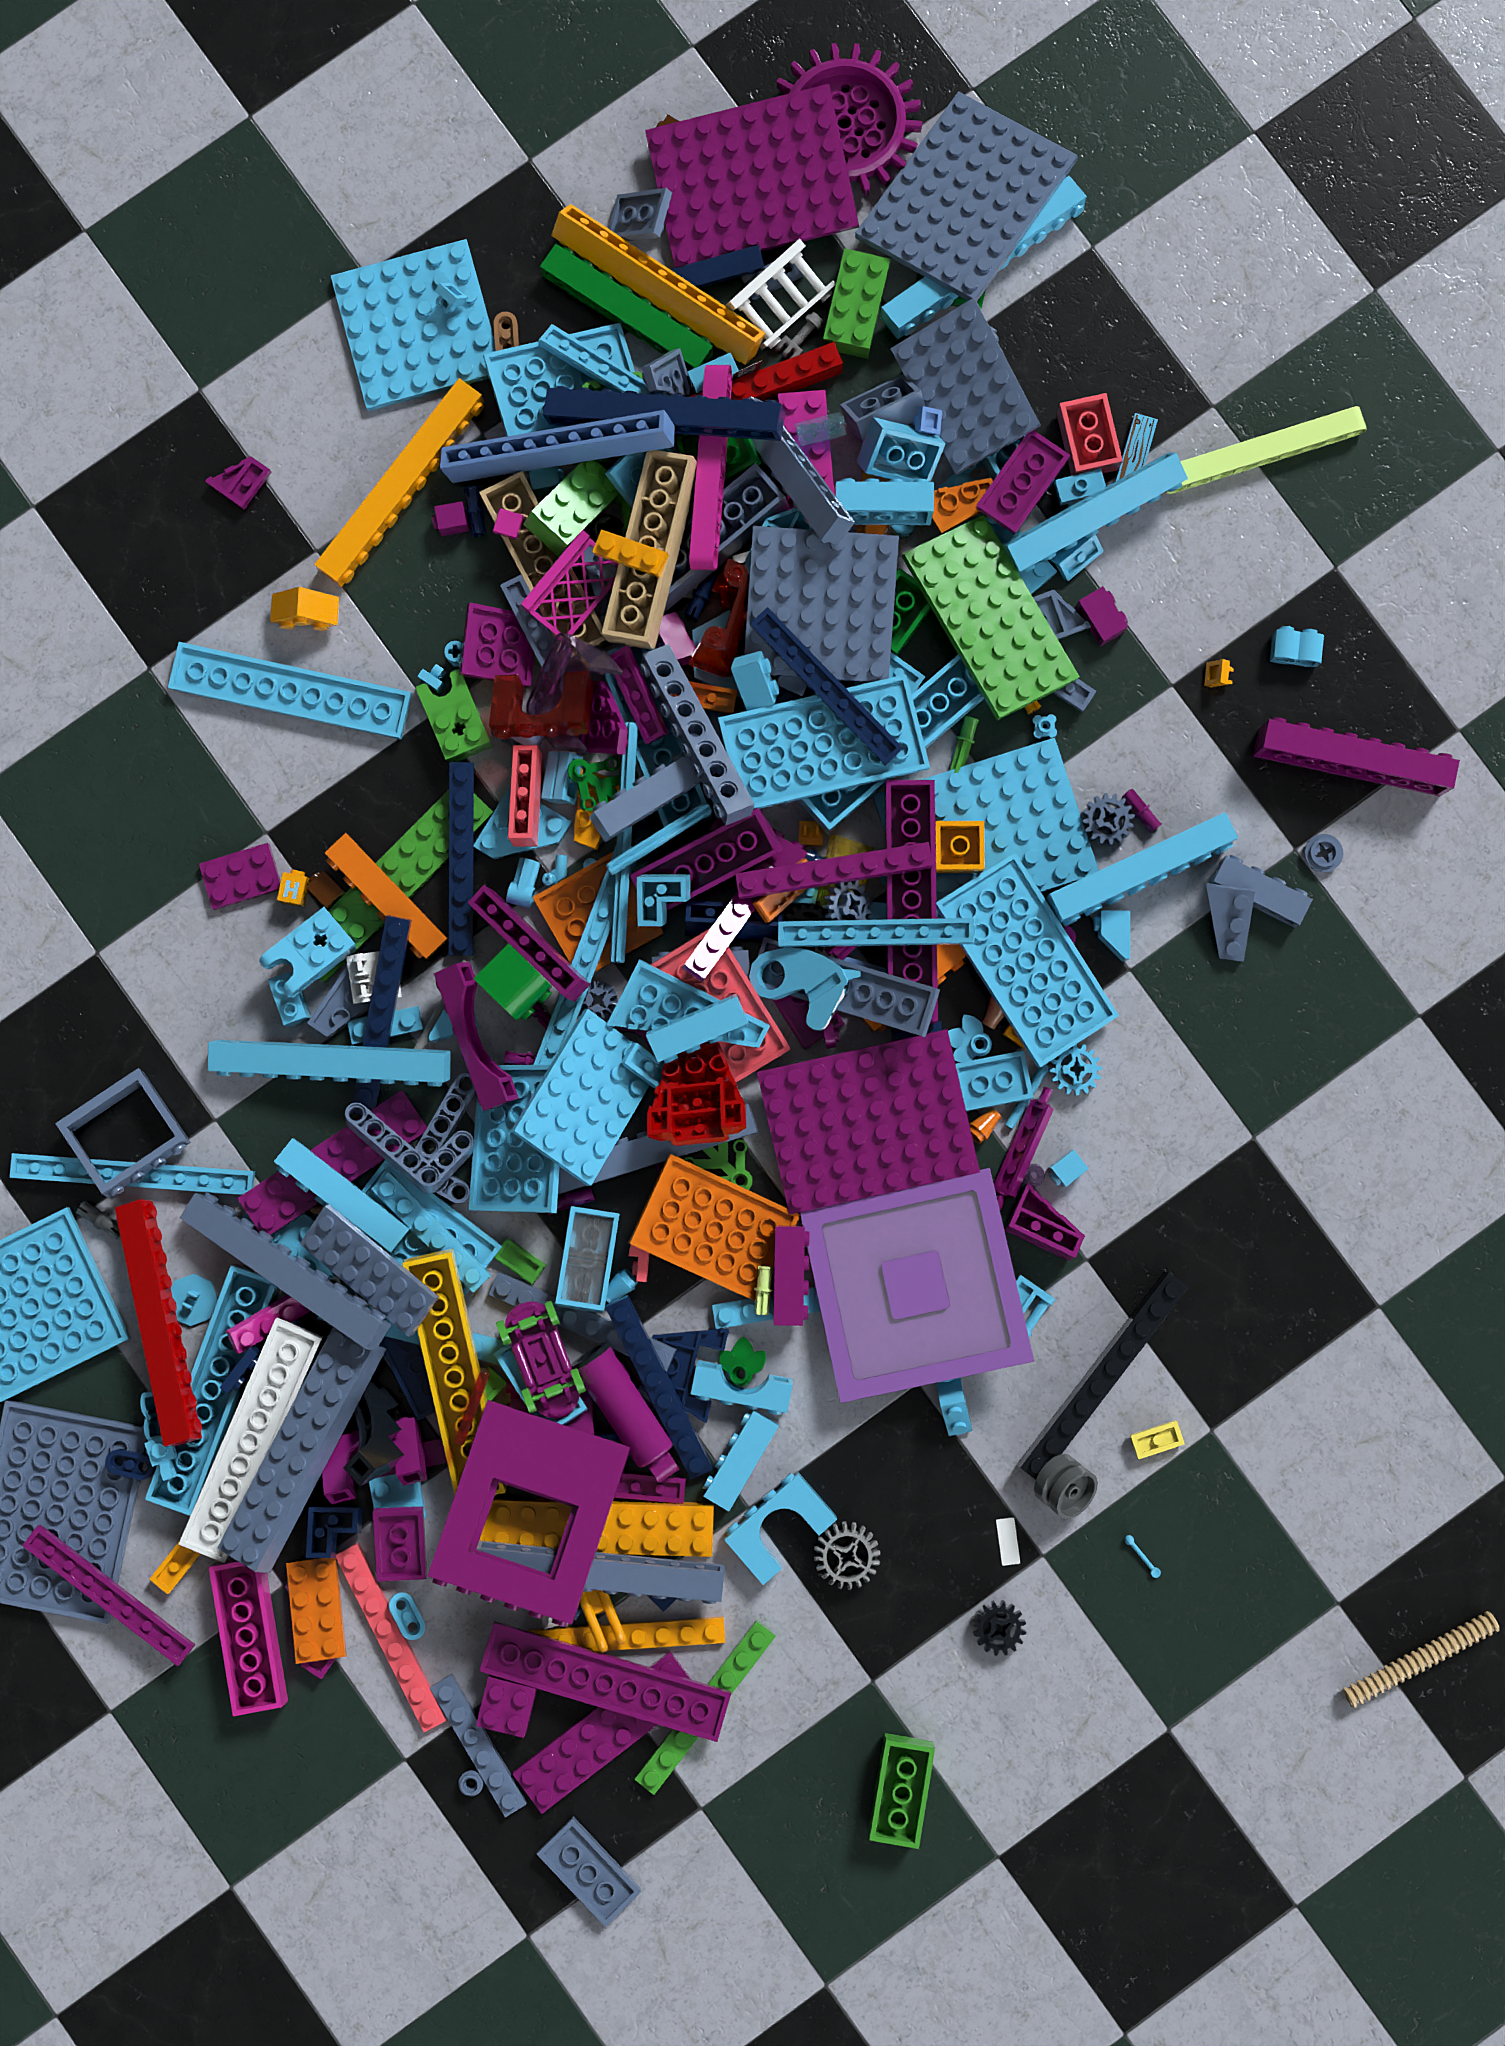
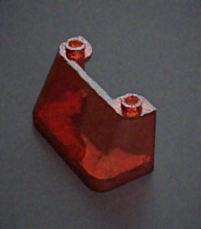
[688,558,750,678]

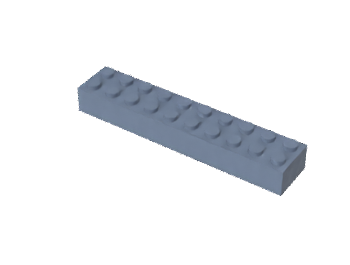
[217,1327,386,1573]

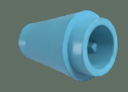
[606,1269,638,1303]

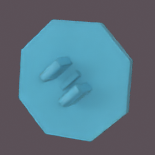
[171,1274,218,1326]

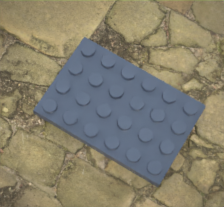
[890,298,1041,475]

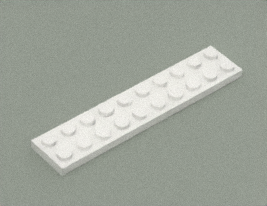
[179,1318,323,1563]

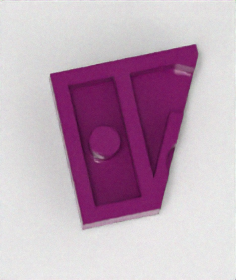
[205,456,272,510]

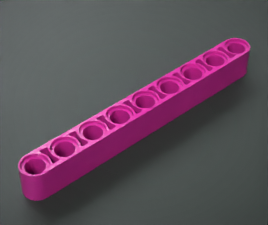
[689,365,732,570]

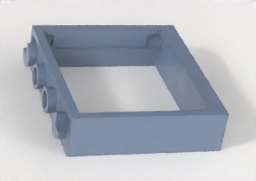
[55,1068,191,1198]

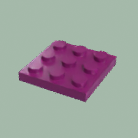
[459,602,534,688]

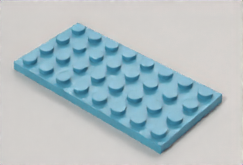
[718,674,930,810]
[936,853,1119,1068]

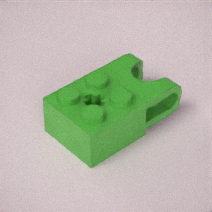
[416,669,493,764]

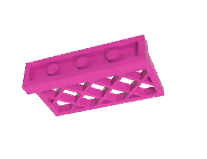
[520,530,619,643]

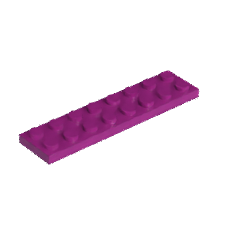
[237,1090,427,1235]
[512,1651,692,1814]

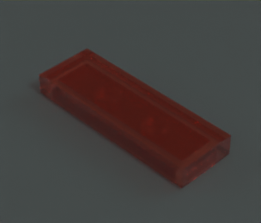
[454,1368,490,1445]

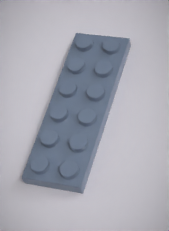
[300,1204,439,1337]

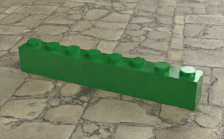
[540,244,713,371]

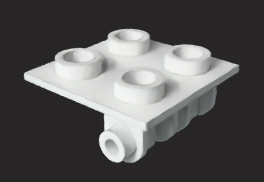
[346,951,402,1004]

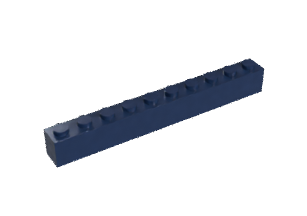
[543,386,785,441]

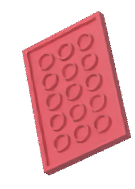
[650,928,791,1082]

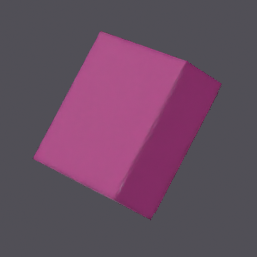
[493,508,524,540]

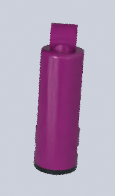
[571,1341,679,1483]

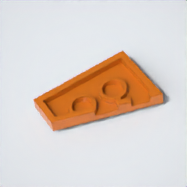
[932,478,993,535]

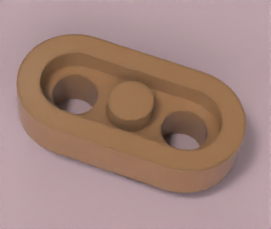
[494,312,519,351]

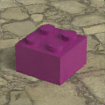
[476,1674,537,1738]

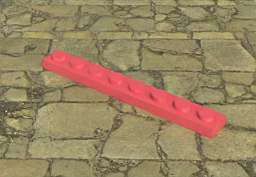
[336,1543,447,1732]

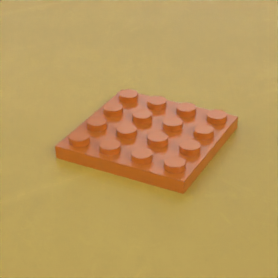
[533,851,664,973]

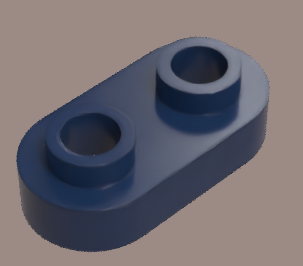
[105,1449,156,1480]

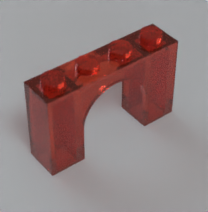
[489,671,594,739]

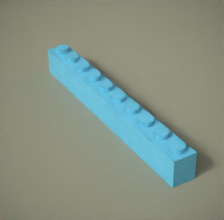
[881,176,1087,339]
[208,1039,451,1086]

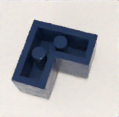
[306,1507,363,1558]

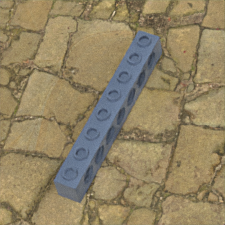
[639,644,754,826]

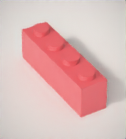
[508,745,543,847]

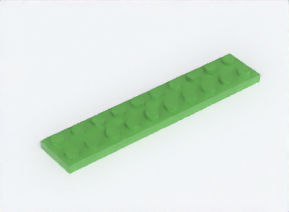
[316,790,493,983]

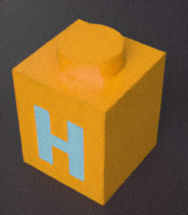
[277,870,310,908]

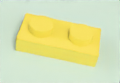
[1129,1420,1185,1460]

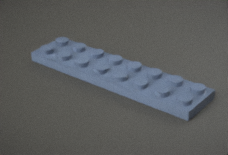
[757,937,940,1037]

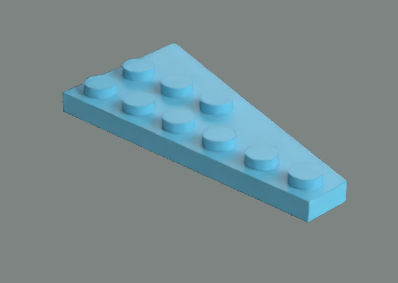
[606,959,770,1048]

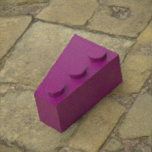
[1004,1183,1085,1261]

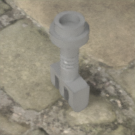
[775,312,823,358]

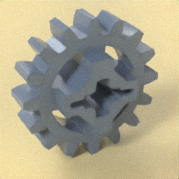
[1082,793,1135,846]
[823,880,873,921]

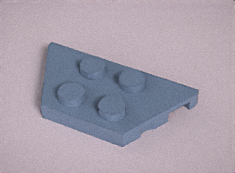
[1033,590,1091,640]

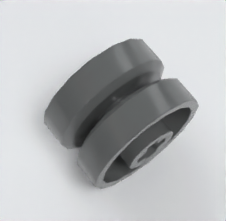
[1034,1454,1098,1519]

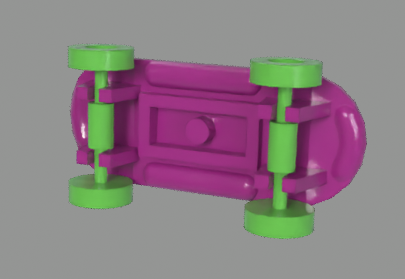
[496,1301,586,1419]

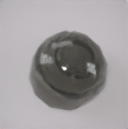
[590,514,625,543]

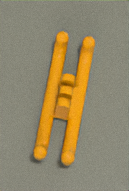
[580,1589,626,1652]

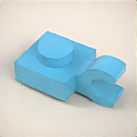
[144,1437,178,1481]

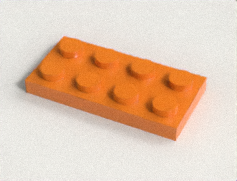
[286,1558,347,1664]

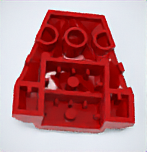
[647,1042,747,1146]

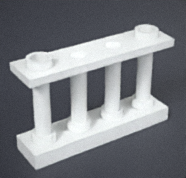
[726,239,836,350]

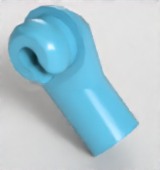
[542,855,567,887]

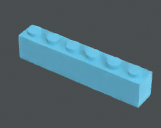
[274,1138,410,1252]

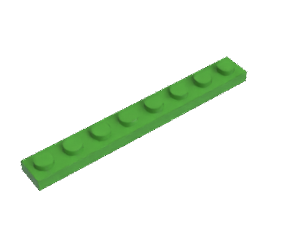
[635,1620,776,1795]

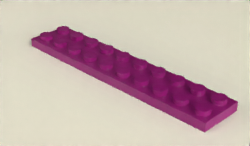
[479,1621,731,1742]

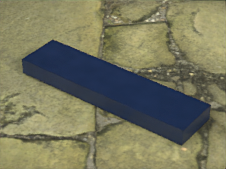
[670,245,765,288]

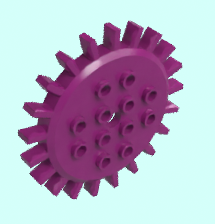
[777,43,922,196]

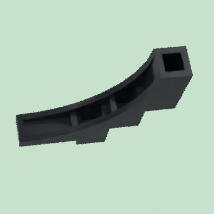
[343,1380,404,1486]

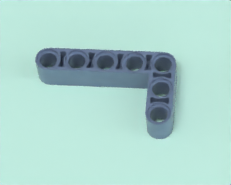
[406,1073,476,1203]
[345,1103,473,1194]

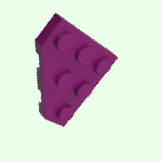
[578,681,628,755]

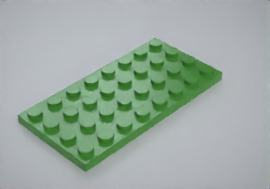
[902,515,1080,720]

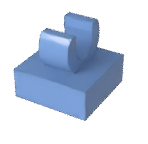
[912,406,942,435]

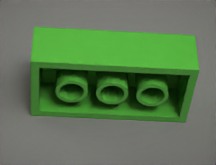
[823,248,890,359]
[523,460,619,557]
[868,1733,935,1849]

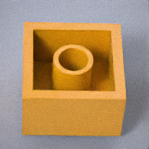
[935,821,985,873]

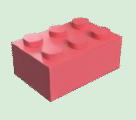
[1056,393,1123,476]

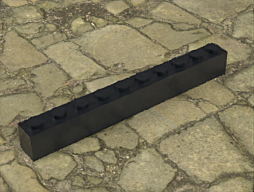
[1017,1272,1189,1480]

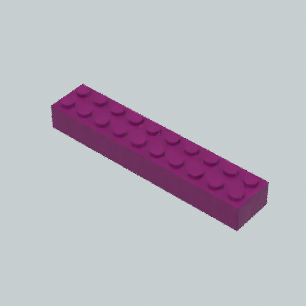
[885,780,938,1025]

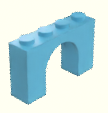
[724,1472,837,1585]

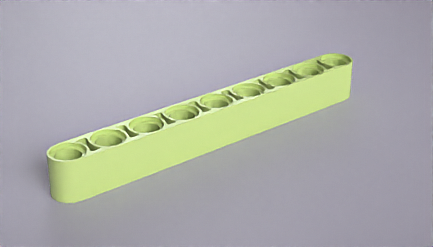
[1166,406,1367,494]

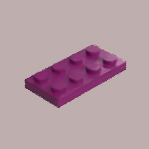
[976,430,1070,535]

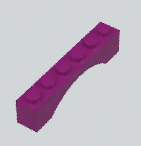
[433,962,519,1111]

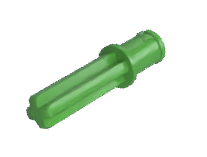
[949,716,979,773]

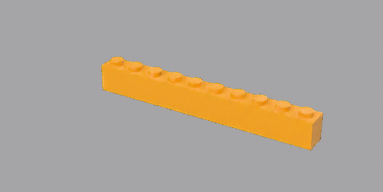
[551,204,766,365]
[314,378,484,587]

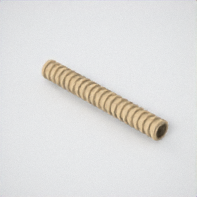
[1343,1611,1499,1708]

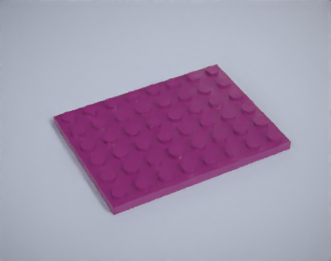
[645,84,859,268]
[757,1029,980,1214]

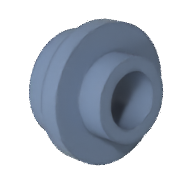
[459,1770,484,1796]

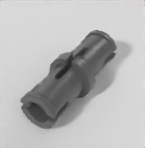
[76,1200,121,1240]

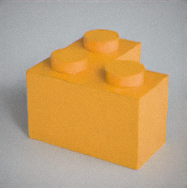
[270,587,339,631]

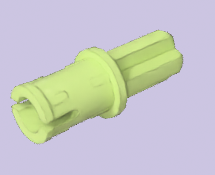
[754,1266,774,1315]

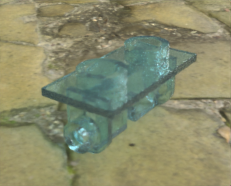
[794,412,847,447]

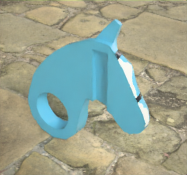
[749,947,861,1031]

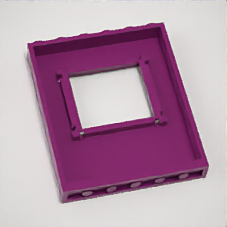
[428,1400,631,1627]

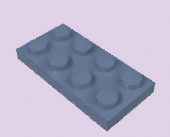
[537,1816,642,1927]

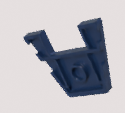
[641,1328,729,1423]

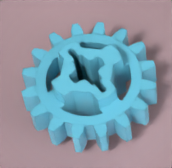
[1049,1044,1103,1096]

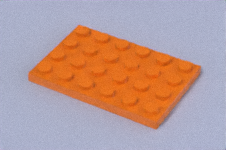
[628,1154,800,1301]

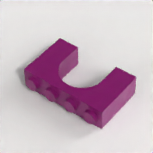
[322,1417,427,1504]

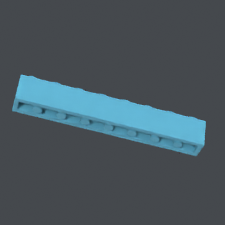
[1002,452,1188,573]

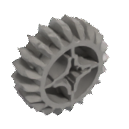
[814,1521,880,1590]

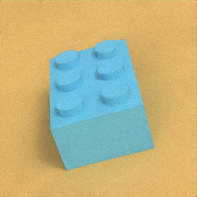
[856,417,946,482]

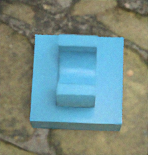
[435,282,468,313]
[417,664,446,695]

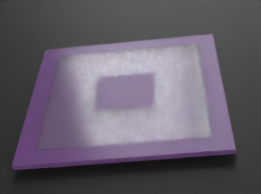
[800,1168,1034,1403]

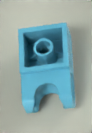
[259,907,356,998]

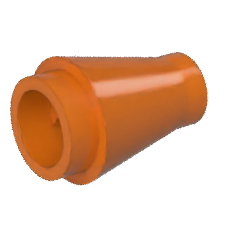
[969,1108,1001,1144]

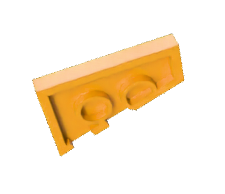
[573,768,620,851]

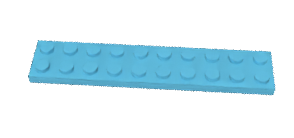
[168,642,412,740]

